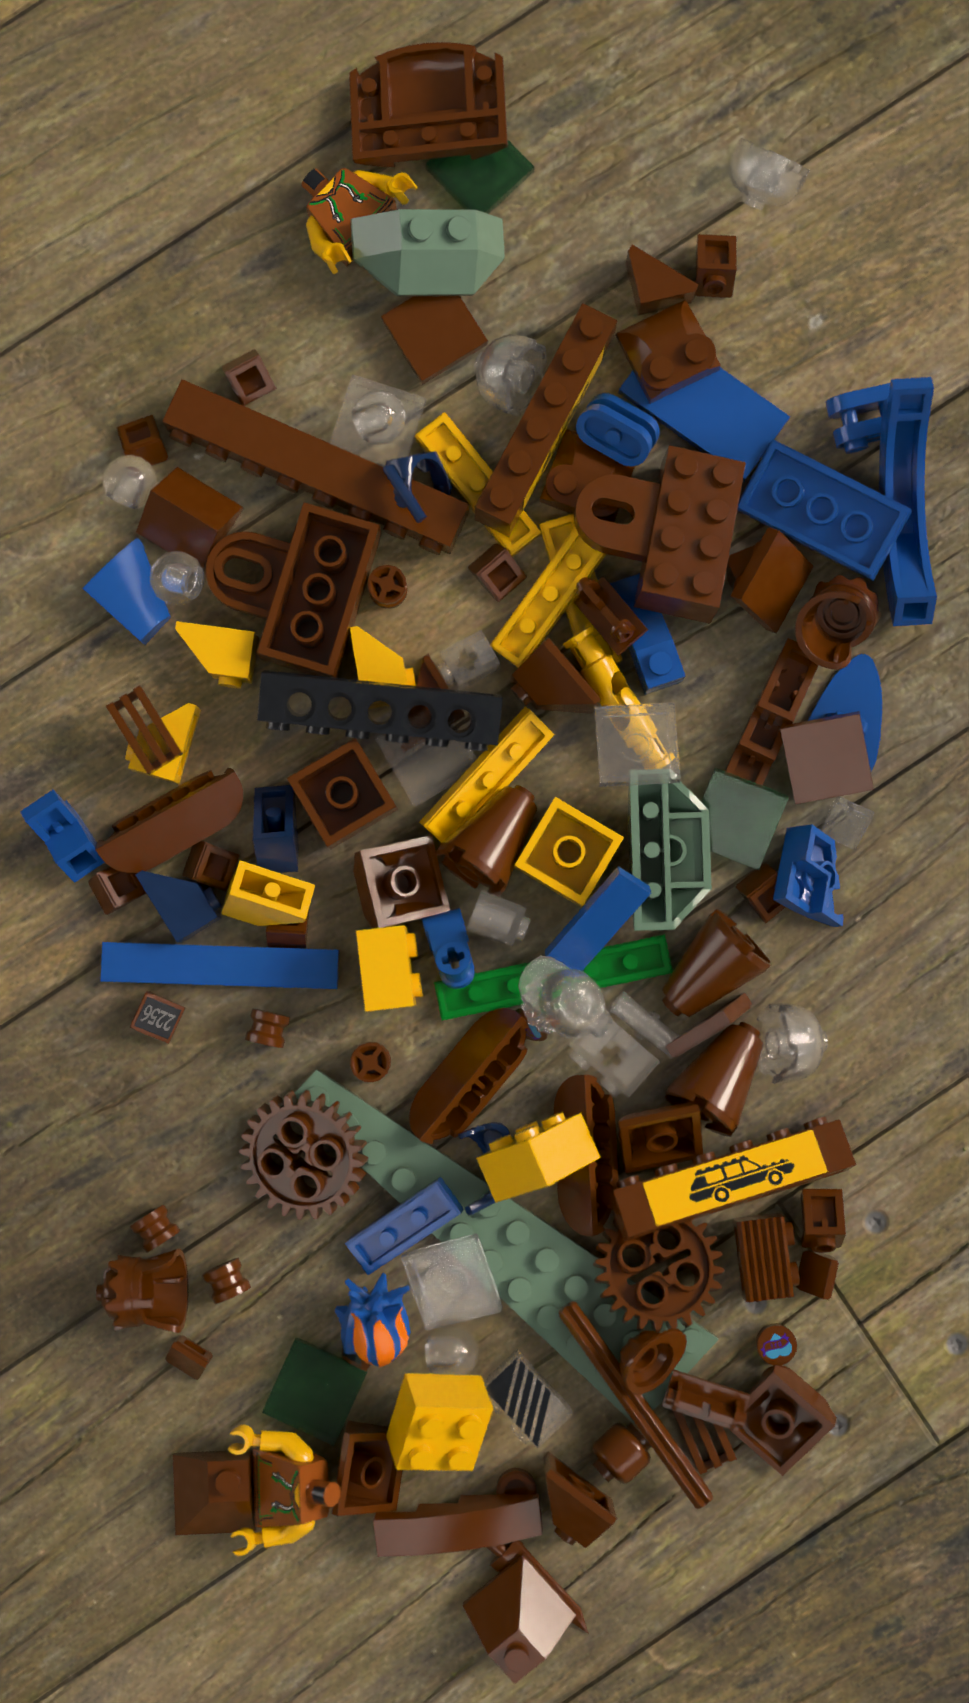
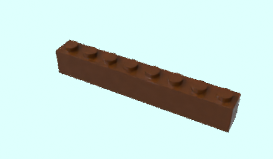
[162,379,469,555]

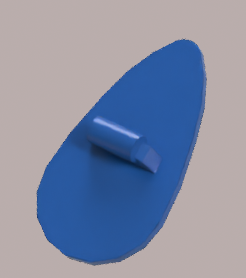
[808,654,882,771]

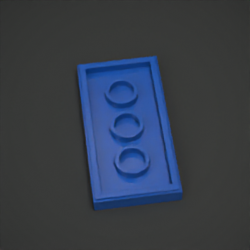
[618,367,790,482]
[737,439,912,581]

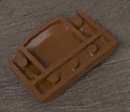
[349,42,508,168]

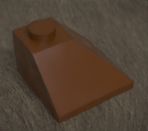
[510,638,601,714]
[173,1449,256,1535]
[544,1451,617,1548]
[463,1553,576,1684]

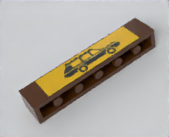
[474,303,617,537]
[609,1117,856,1242]

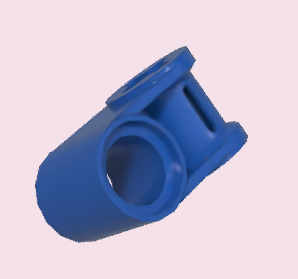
[422,908,475,989]

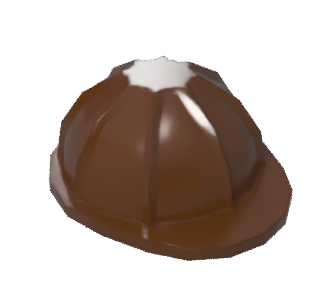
[620,1328,687,1394]

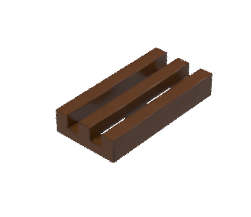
[106,685,183,775]
[672,1410,737,1475]

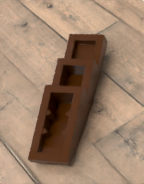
[718,638,819,803]
[373,1494,543,1557]

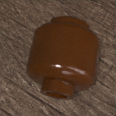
[592,1422,651,1484]

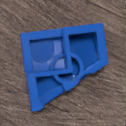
[83,538,171,645]
[773,824,844,927]

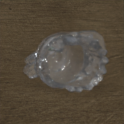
[518,956,613,1039]

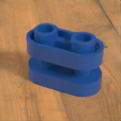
[825,383,890,454]
[576,393,660,467]

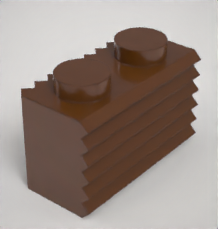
[733,1213,800,1302]

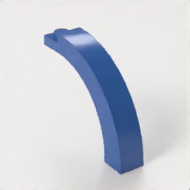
[879,377,937,626]

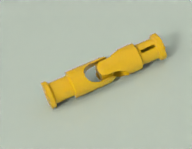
[563,626,675,770]

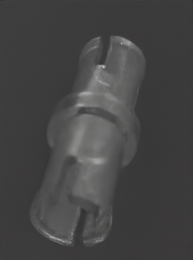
[608,991,680,1059]

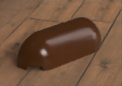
[95,768,243,873]
[409,1008,529,1144]
[554,1075,619,1236]

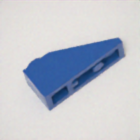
[610,573,686,695]

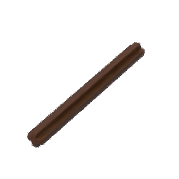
[558,1301,713,1509]

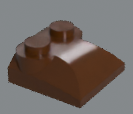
[615,299,721,404]
[539,429,635,522]
[353,835,450,929]
[618,1102,703,1174]
[728,1365,837,1476]

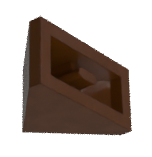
[626,244,699,316]

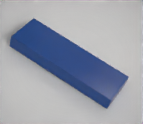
[545,866,651,976]
[345,1177,464,1275]

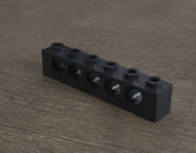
[257,670,503,751]

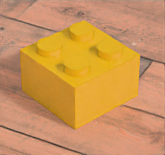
[514,797,624,908]
[356,925,423,1012]
[476,1112,600,1203]
[386,1373,494,1471]

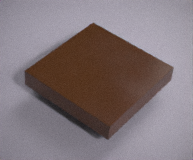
[381,296,488,385]
[731,527,814,634]
[780,711,874,804]

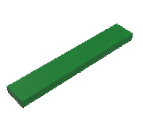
[434,934,673,1021]

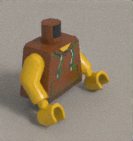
[301,168,418,274]
[228,1424,341,1556]

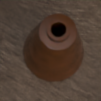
[435,785,537,897]
[662,909,771,1017]
[665,1022,764,1137]

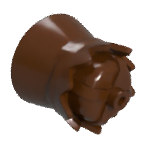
[795,575,882,670]
[96,1248,189,1333]

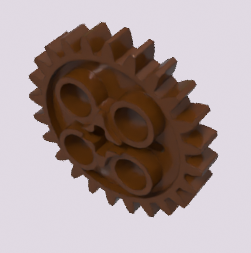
[239,1090,368,1220]
[593,1217,724,1333]

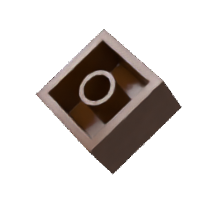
[287,738,398,850]

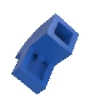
[20,789,105,883]

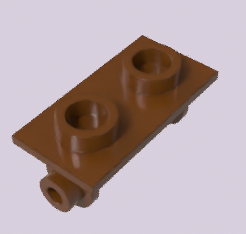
[574,576,648,656]
[661,1369,751,1431]

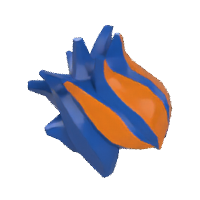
[335,1273,410,1368]

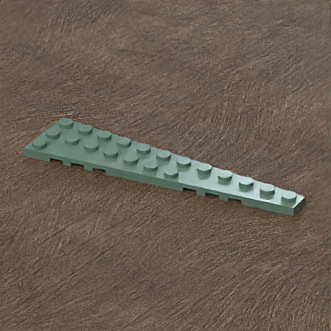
[295,1069,719,1428]

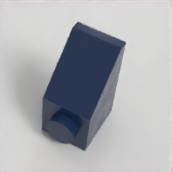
[253,785,299,873]
[136,871,223,943]

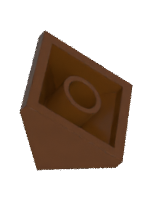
[136,467,244,574]
[332,1420,403,1516]

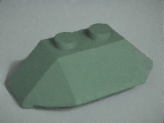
[350,209,505,296]
[628,770,712,931]

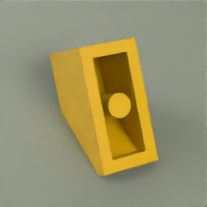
[175,621,259,688]
[350,626,416,709]
[125,703,201,784]
[221,860,315,926]

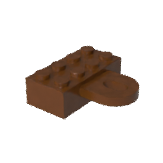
[574,445,746,624]
[206,502,382,678]

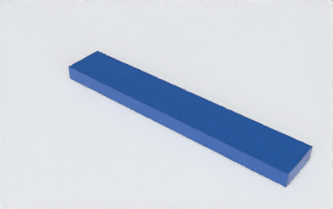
[100,942,339,989]

